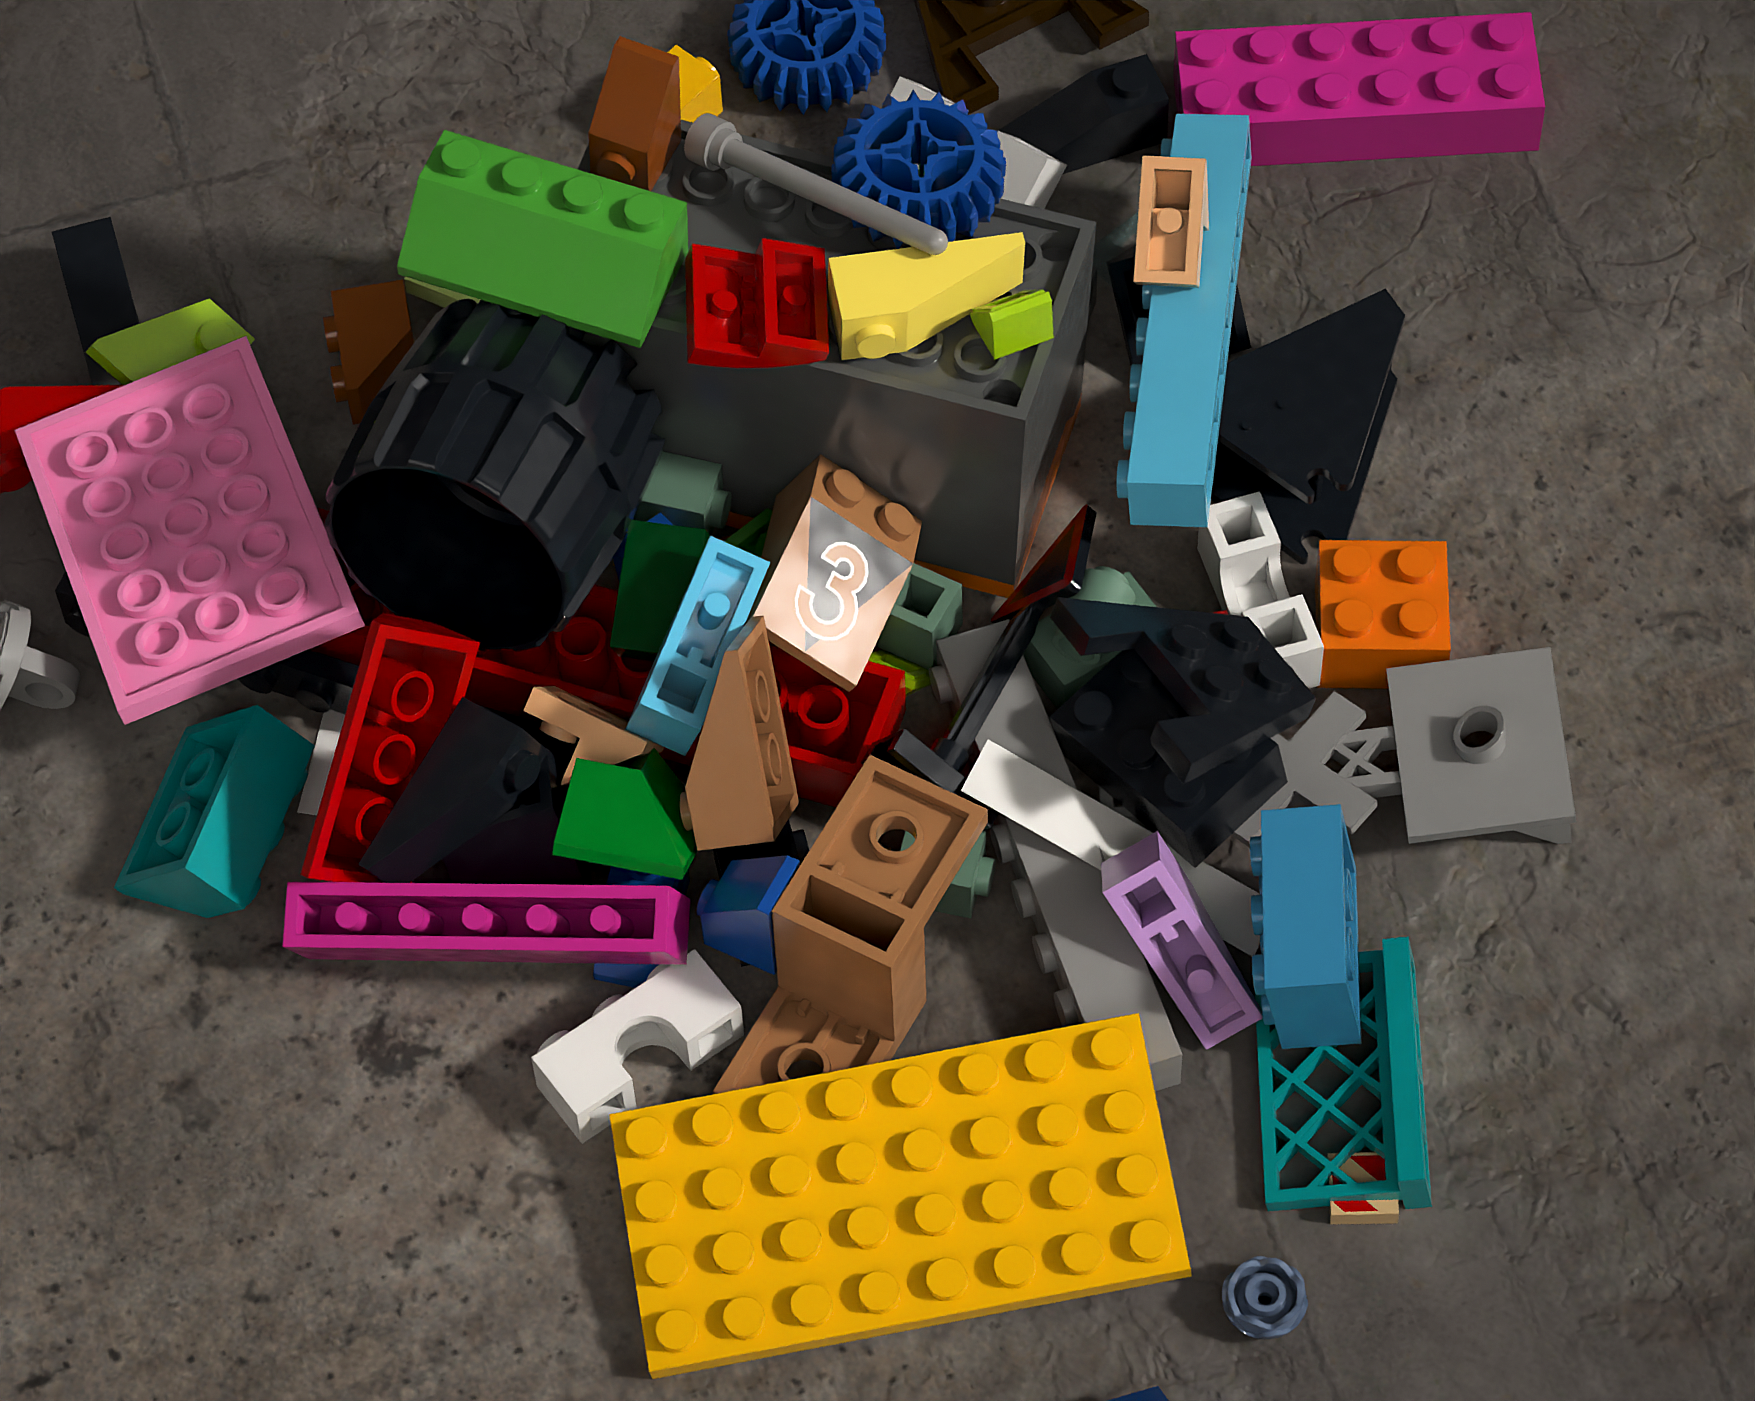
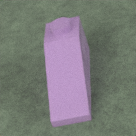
[1101,831,1263,1050]

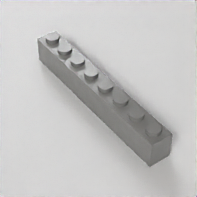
[929,619,1183,1091]

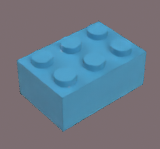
[1250,804,1362,1049]

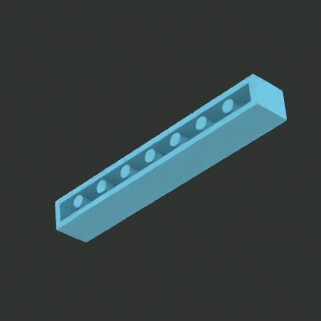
[1117,114,1252,527]

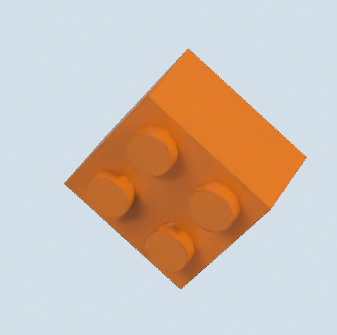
[1315,540,1451,689]

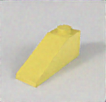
[828,232,1025,360]

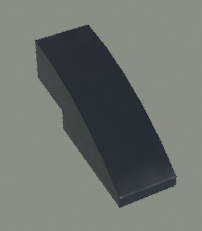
[52,217,140,385]

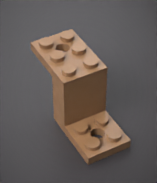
[713,755,988,1094]

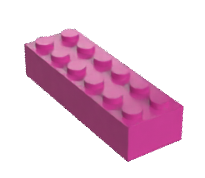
[1173,12,1545,166]

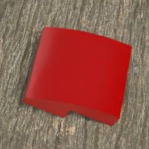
[685,238,829,368]

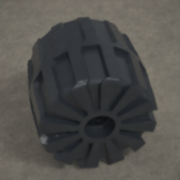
[324,299,665,652]

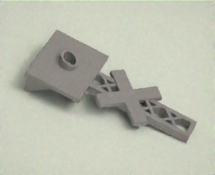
[1099,647,1576,848]

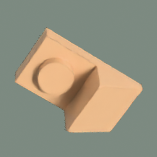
[1133,156,1209,288]
[523,686,664,786]

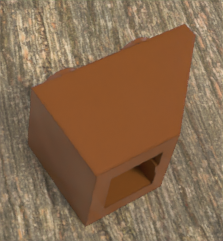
[323,279,414,425]

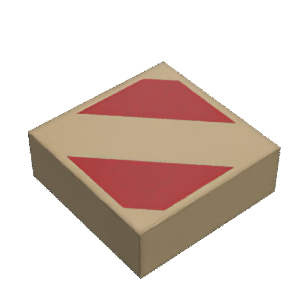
[1327,1152,1399,1224]

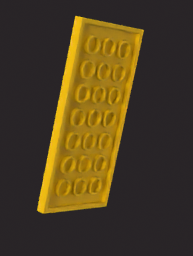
[609,1013,1192,1379]

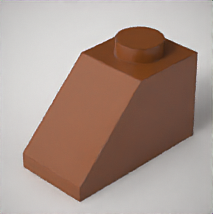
[588,36,681,191]

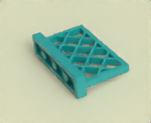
[1255,936,1432,1211]

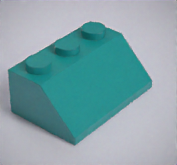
[114,705,315,918]

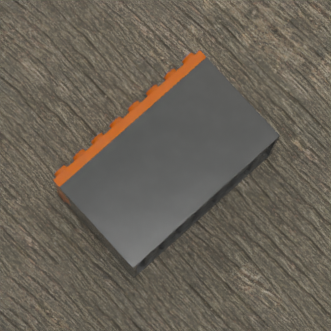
[532,120,1096,598]

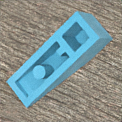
[625,536,770,756]

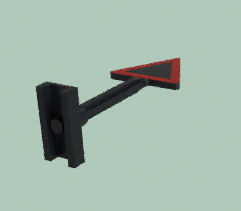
[861,504,1097,830]

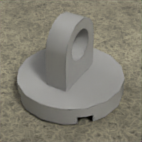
[0,600,81,710]

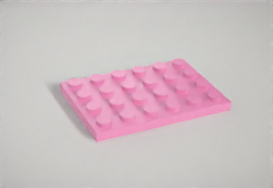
[15,336,365,725]

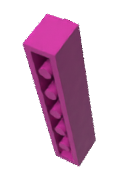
[283,882,690,965]

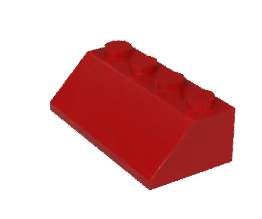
[300,613,480,883]

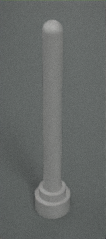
[684,113,948,255]

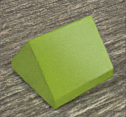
[969,289,1054,360]

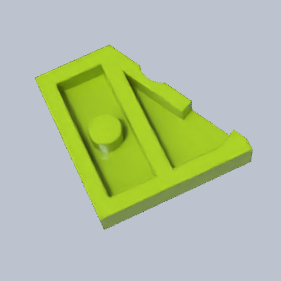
[86,298,255,385]

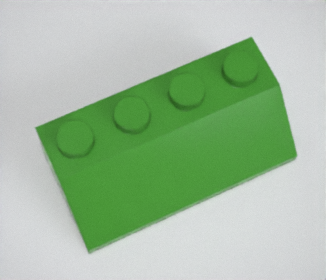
[397,130,688,348]

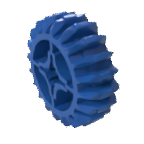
[727,0,886,115]
[831,89,1006,249]

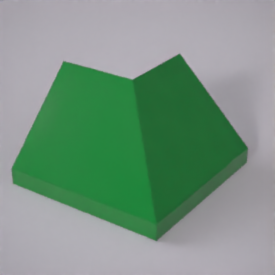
[552,748,698,880]

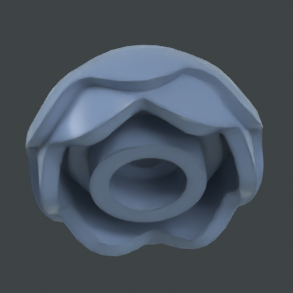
[1222,1256,1308,1339]

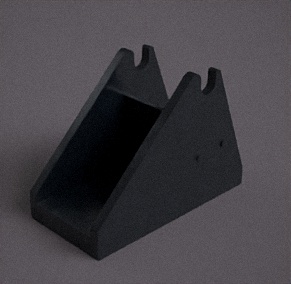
[1211,288,1405,565]

